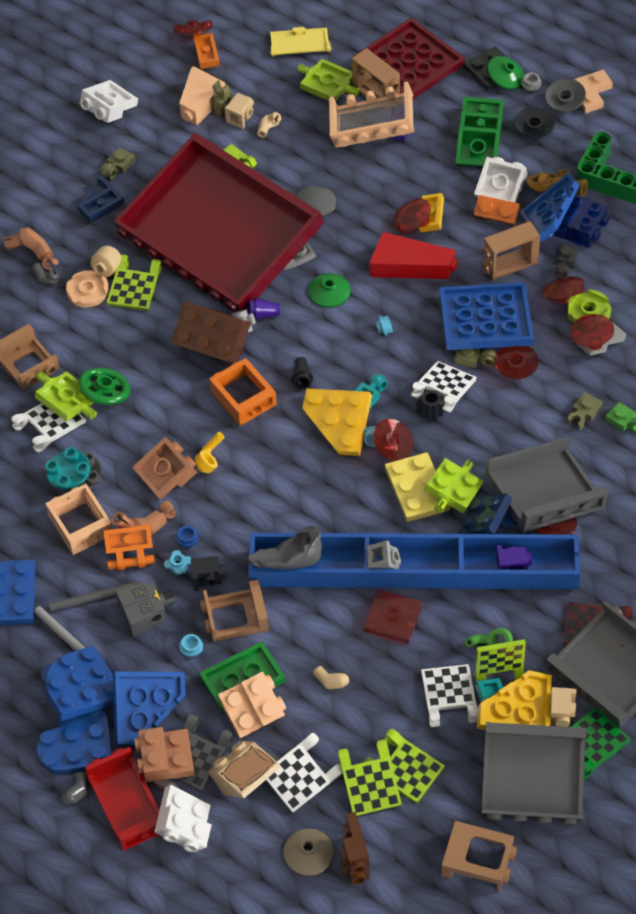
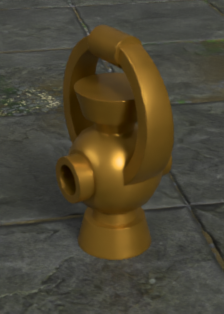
[525,170,588,200]

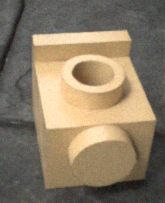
[225,93,254,129]
[550,687,577,727]

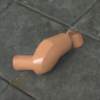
[4,227,58,270]
[111,501,176,536]

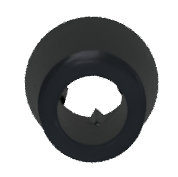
[291,357,313,389]

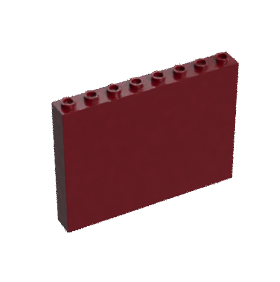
[114,132,324,312]

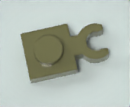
[567,392,603,430]

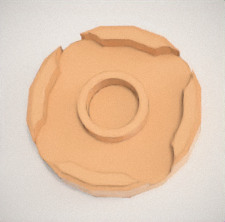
[66,270,109,308]

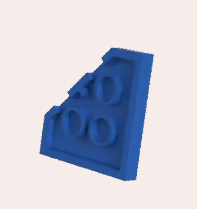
[520,173,579,242]
[112,671,186,746]

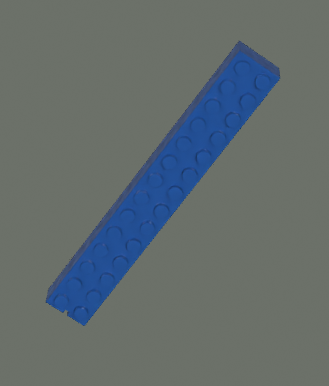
[249,533,580,589]

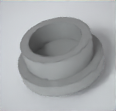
[521,73,541,91]

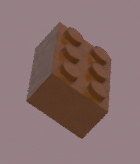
[171,301,251,363]

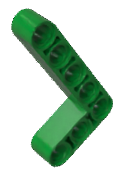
[577,132,636,204]

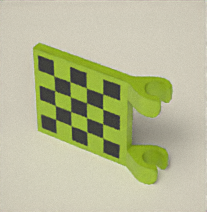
[107,255,162,311]
[474,639,526,683]
[364,729,445,804]
[338,739,402,816]

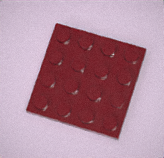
[353,18,466,100]

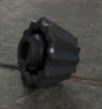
[416,390,445,420]

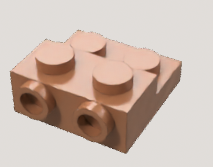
[132,437,198,500]
[134,727,195,783]

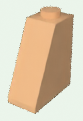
[180,66,225,126]

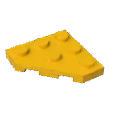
[302,388,372,456]
[477,670,552,730]

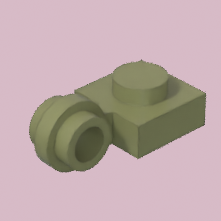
[100,147,136,180]
[454,348,498,368]

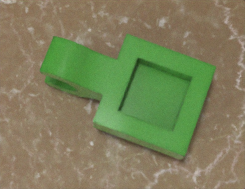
[605,402,636,434]

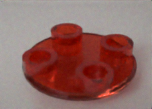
[173,20,213,37]
[393,198,431,235]
[542,276,585,304]
[570,314,614,350]

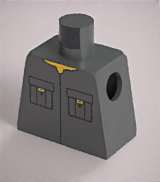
[116,582,175,637]

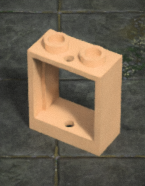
[45,484,113,555]

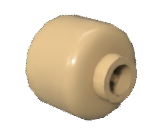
[90,245,121,277]

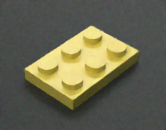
[385,452,450,522]

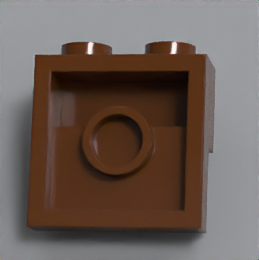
[339,812,370,885]

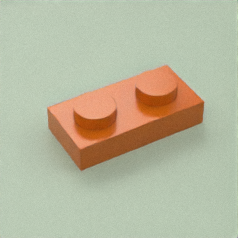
[193,33,220,69]
[474,195,520,225]

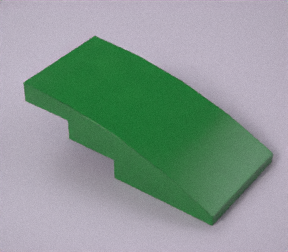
[455,97,504,167]

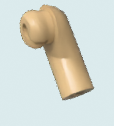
[257,112,281,138]
[313,666,349,689]

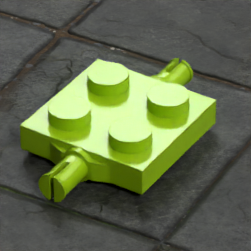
[297,58,359,101]
[35,371,97,422]
[424,458,484,514]

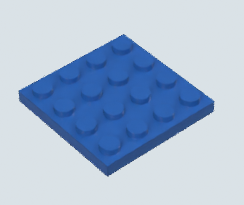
[439,282,534,350]

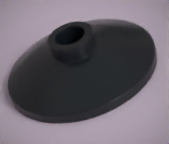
[514,107,555,138]

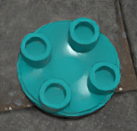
[45,447,91,489]

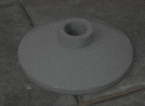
[545,79,586,112]

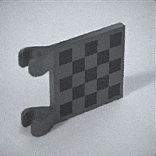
[174,714,233,792]

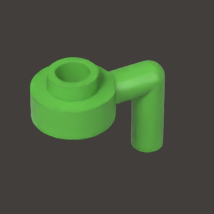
[465,628,513,647]

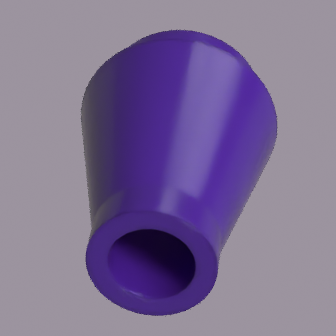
[248,298,280,319]

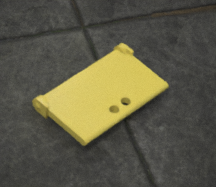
[270,27,331,57]

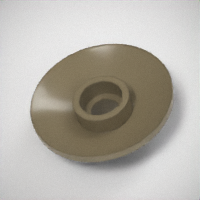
[283,829,334,876]

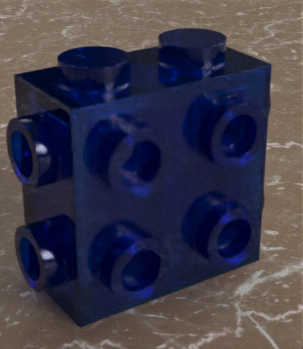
[553,194,610,248]

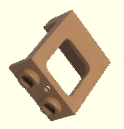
[0,324,60,390]
[200,579,269,642]
[441,821,517,892]

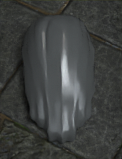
[248,526,322,569]

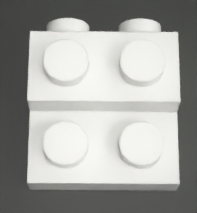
[80,80,138,123]
[474,157,528,203]
[155,785,211,852]

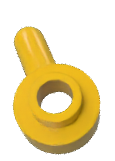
[195,432,224,473]

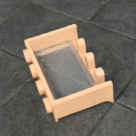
[329,82,414,148]

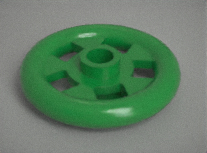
[78,368,130,405]

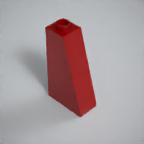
[369,232,458,279]

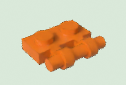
[103,525,155,571]

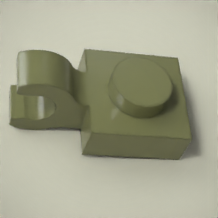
[212,80,233,117]

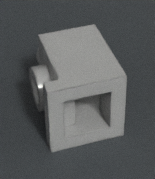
[367,541,401,569]

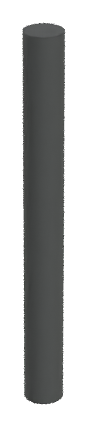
[49,580,141,612]

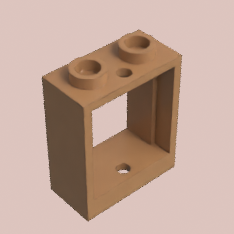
[352,48,400,112]
[481,221,540,280]

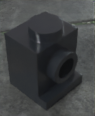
[190,556,226,591]

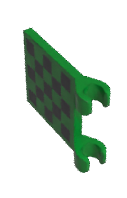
[571,707,631,780]

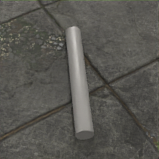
[34,606,85,651]

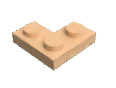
[573,69,613,113]

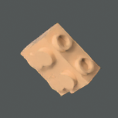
[217,672,286,739]

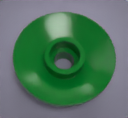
[487,56,524,90]
[308,273,351,308]

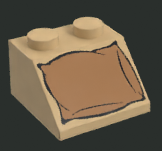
[208,741,281,798]

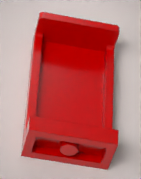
[85,747,160,851]

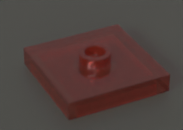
[363,589,423,644]

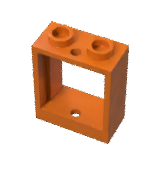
[209,358,277,426]

